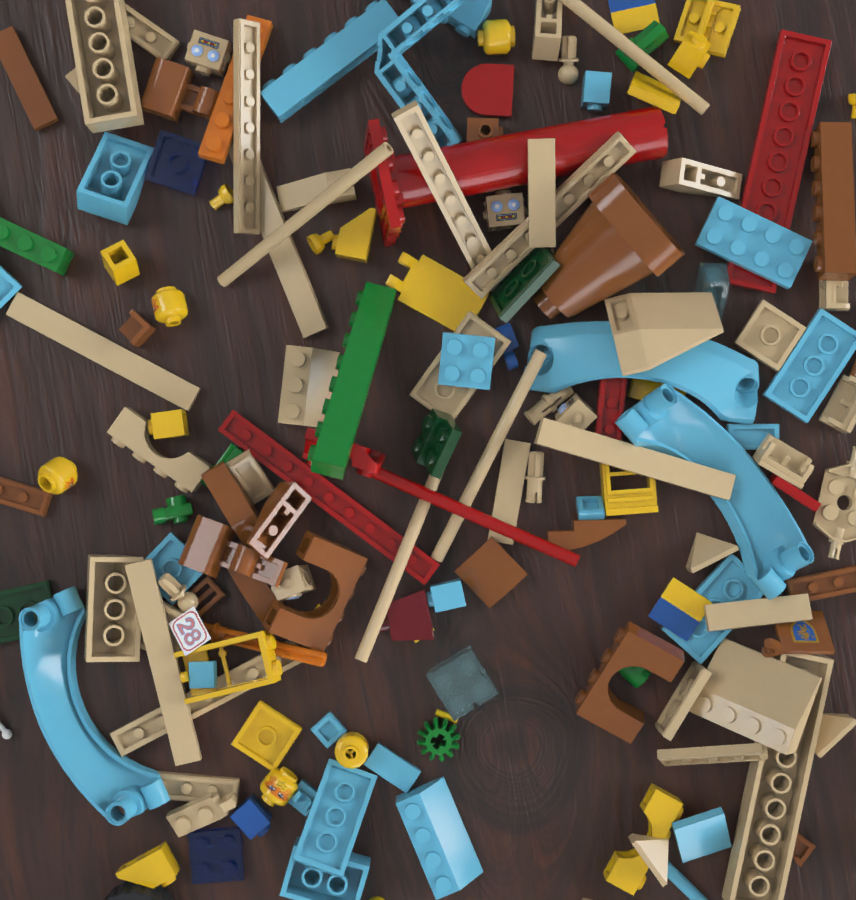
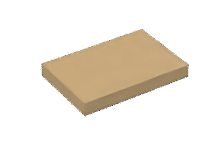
[654,660,712,741]

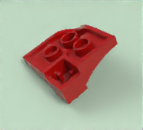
[302,427,387,478]

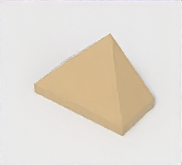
[686,533,739,573]
[814,713,856,758]
[628,833,669,887]

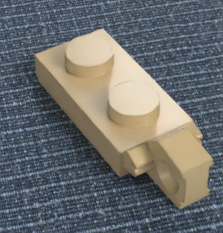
[166,791,238,837]

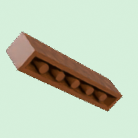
[810,122,856,281]

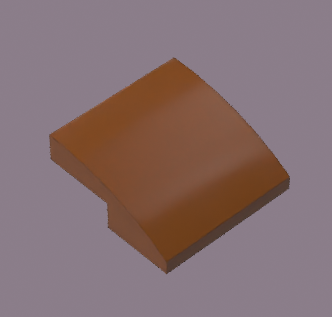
[454,536,528,608]

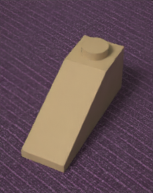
[532,0,563,61]
[659,157,742,200]
[276,168,357,213]

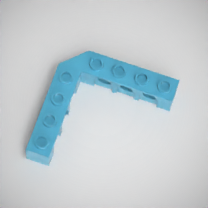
[374,0,467,147]

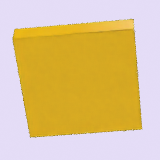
[627,71,681,114]
[231,700,303,770]

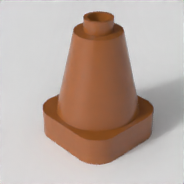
[532,173,685,319]

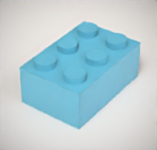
[279,836,371,900]

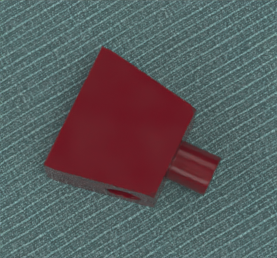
[379,590,435,641]

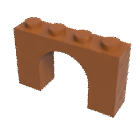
[262,530,368,652]
[575,621,685,744]

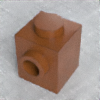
[466,118,503,142]

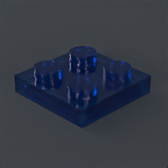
[144,130,207,197]
[188,826,245,884]

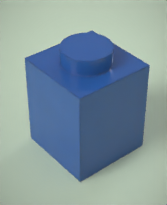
[230,793,273,840]

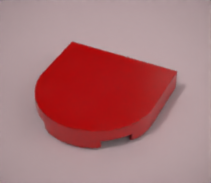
[461,64,514,119]

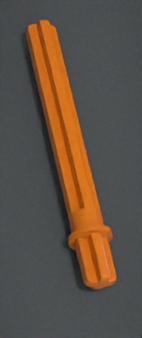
[203,622,327,667]

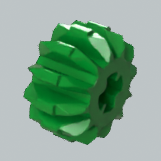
[417,716,460,762]

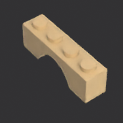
[107,407,212,493]

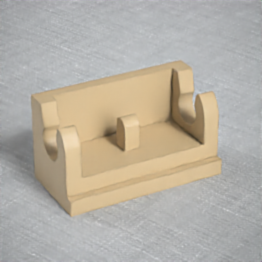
[819,280,850,311]
[818,375,856,433]
[752,433,814,489]

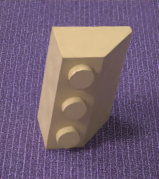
[278,345,340,427]

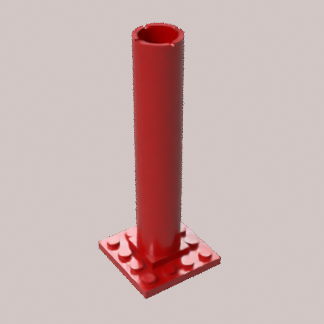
[363,106,668,247]

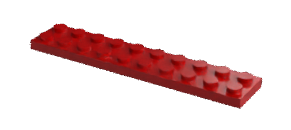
[723,29,832,294]

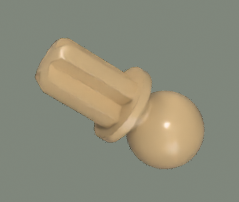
[558,35,579,85]
[157,573,198,612]

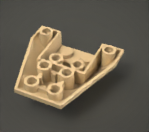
[604,292,724,376]

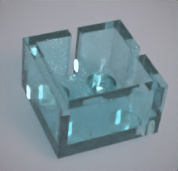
[427,645,499,721]

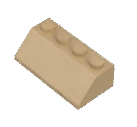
[84,554,144,662]

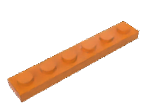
[198,15,273,164]

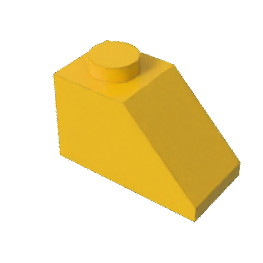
[332,208,377,263]
[115,841,180,888]

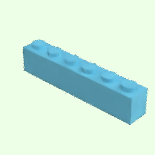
[260,0,398,123]

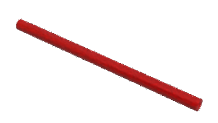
[371,468,580,567]

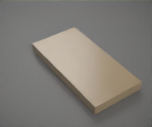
[409,311,511,420]

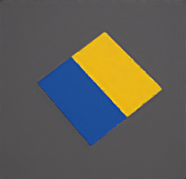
[608,0,660,34]
[648,577,712,641]

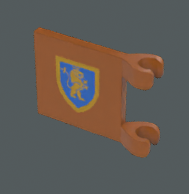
[761,611,835,658]

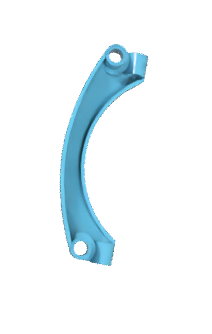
[523,321,759,425]
[615,383,814,600]
[18,586,171,826]

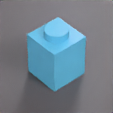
[581,71,612,113]
[426,578,466,612]

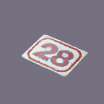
[168,606,211,656]

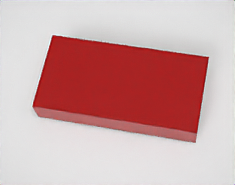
[769,473,821,511]

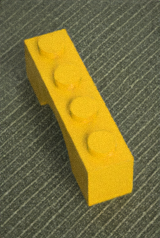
[603,783,683,896]

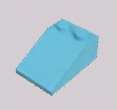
[76,132,154,225]

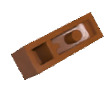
[201,461,260,546]
[246,481,312,560]

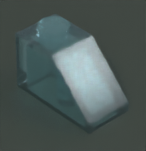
[696,263,730,321]

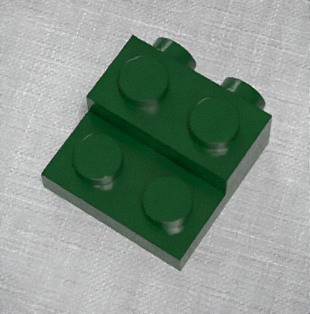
[411,408,462,479]

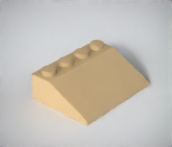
[689,638,822,755]

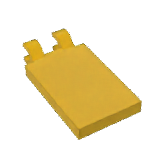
[385,252,490,332]

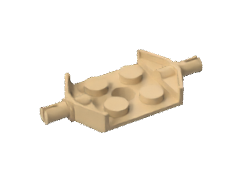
[813,446,856,560]

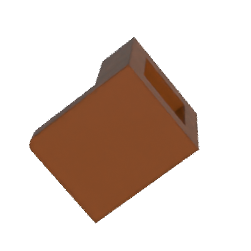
[119,309,157,348]

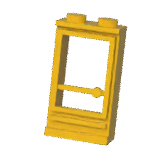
[599,463,658,516]
[173,629,283,704]

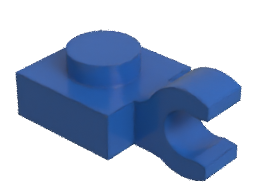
[494,323,519,371]

